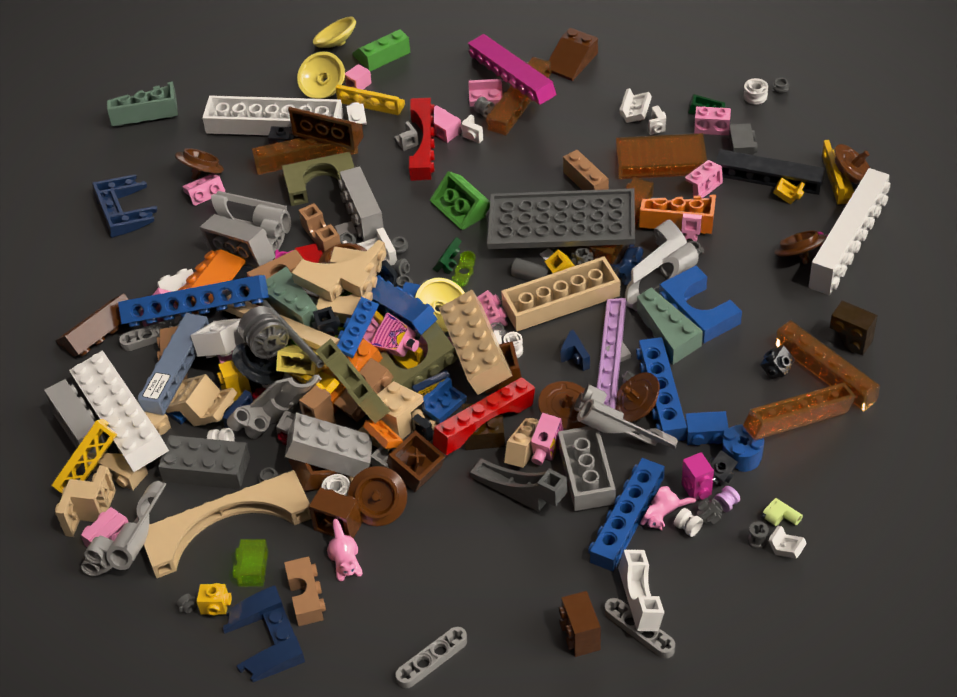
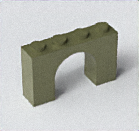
[282,152,354,206]
[379,321,459,391]
[315,339,390,423]

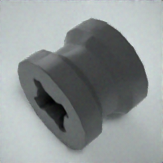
[474,96,495,118]

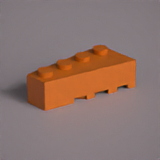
[639,195,716,234]

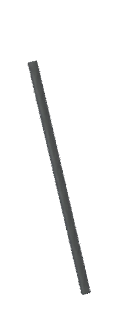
[245,287,324,368]

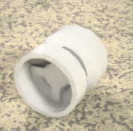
[503,332,523,358]
[207,428,235,441]
[674,508,703,537]

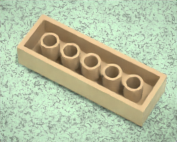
[501,256,620,331]
[439,290,512,395]

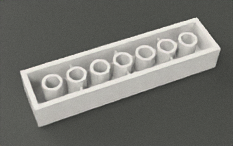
[202,96,343,135]
[809,168,891,295]
[69,350,169,472]

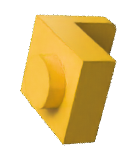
[773,178,805,204]

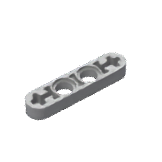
[119,316,184,351]
[605,598,675,658]
[396,627,467,688]

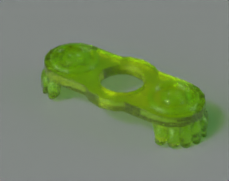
[452,250,476,287]

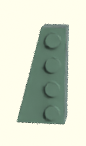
[107,81,178,126]
[265,267,317,328]
[637,287,703,365]

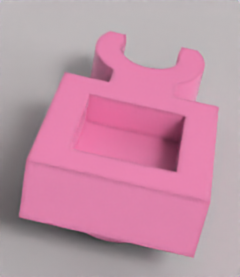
[682,213,702,242]

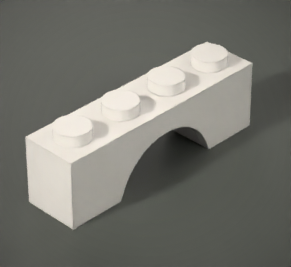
[618,550,664,631]

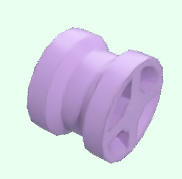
[714,486,740,512]

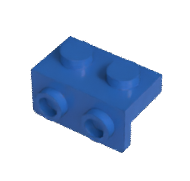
[422,377,467,424]

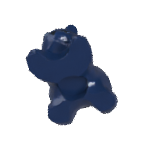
[610,244,644,285]

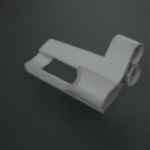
[211,191,291,254]
[625,220,698,311]
[227,375,322,439]
[574,384,678,449]
[81,481,167,576]

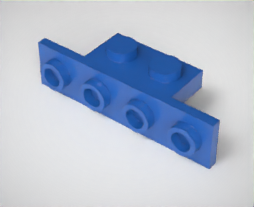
[337,297,379,358]

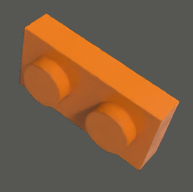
[363,419,403,449]

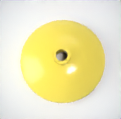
[313,17,356,48]
[297,52,345,99]
[415,278,465,332]

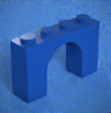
[659,266,742,343]

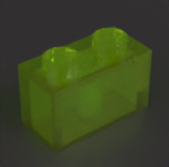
[233,539,268,586]

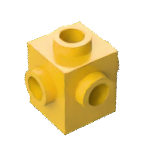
[197,583,231,615]

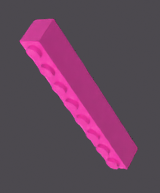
[468,34,556,105]

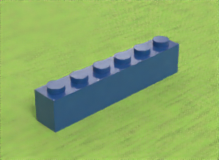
[372,275,438,335]

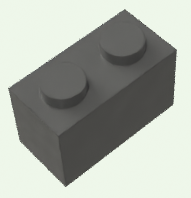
[729,123,757,155]

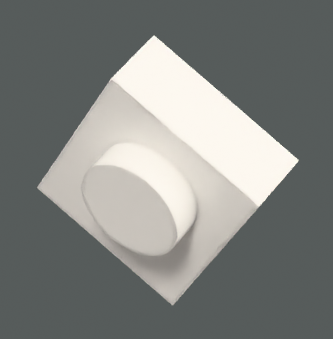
[346,103,367,125]
[648,106,666,135]
[461,115,483,144]
[769,526,807,559]

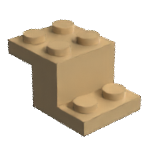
[166,374,237,426]
[358,381,424,451]
[55,465,116,537]

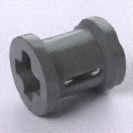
[748,521,769,549]

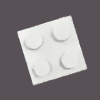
[191,318,245,358]

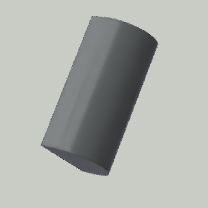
[511,258,552,281]

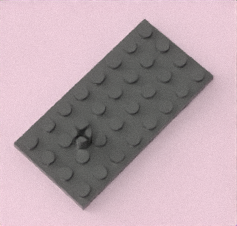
[487,188,635,249]

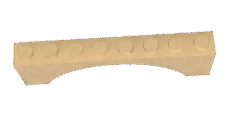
[144,470,311,579]

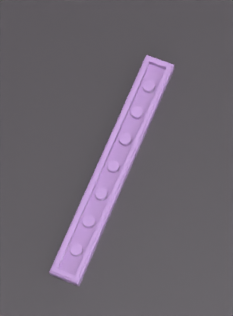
[597,298,626,409]

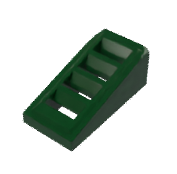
[688,94,725,115]

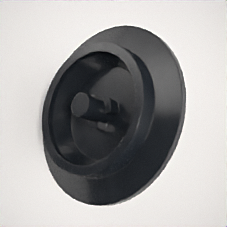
[232,343,284,385]

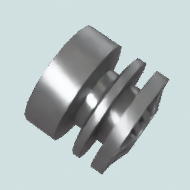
[238,306,289,359]

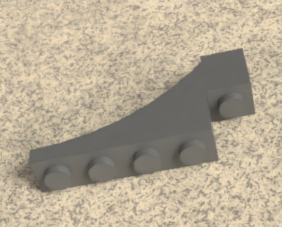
[470,458,567,512]

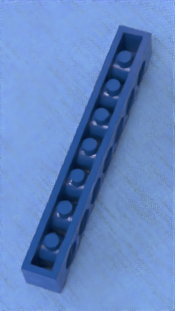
[118,275,269,327]

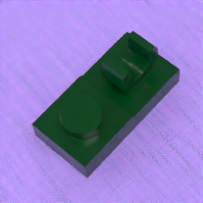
[433,237,462,274]

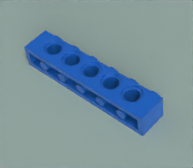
[636,337,687,441]
[588,458,665,572]

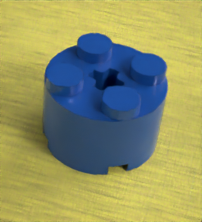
[722,423,764,472]

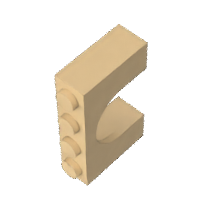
[316,247,382,324]

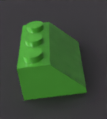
[352,29,410,71]
[430,171,490,230]

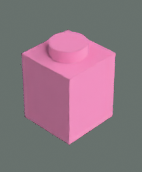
[345,64,371,90]

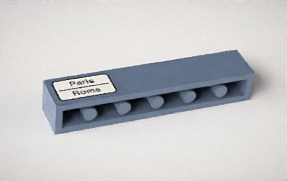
[138,313,209,415]

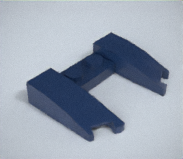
[92,174,157,237]
[223,585,305,682]

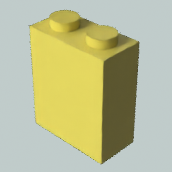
[276,345,327,375]

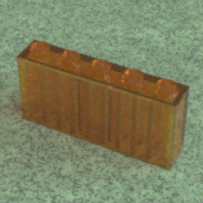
[616,133,707,179]

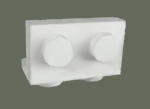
[619,88,652,123]
[157,269,194,292]

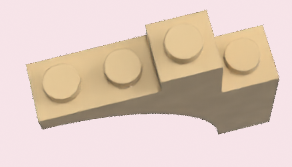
[292,240,387,302]

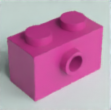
[682,452,714,501]

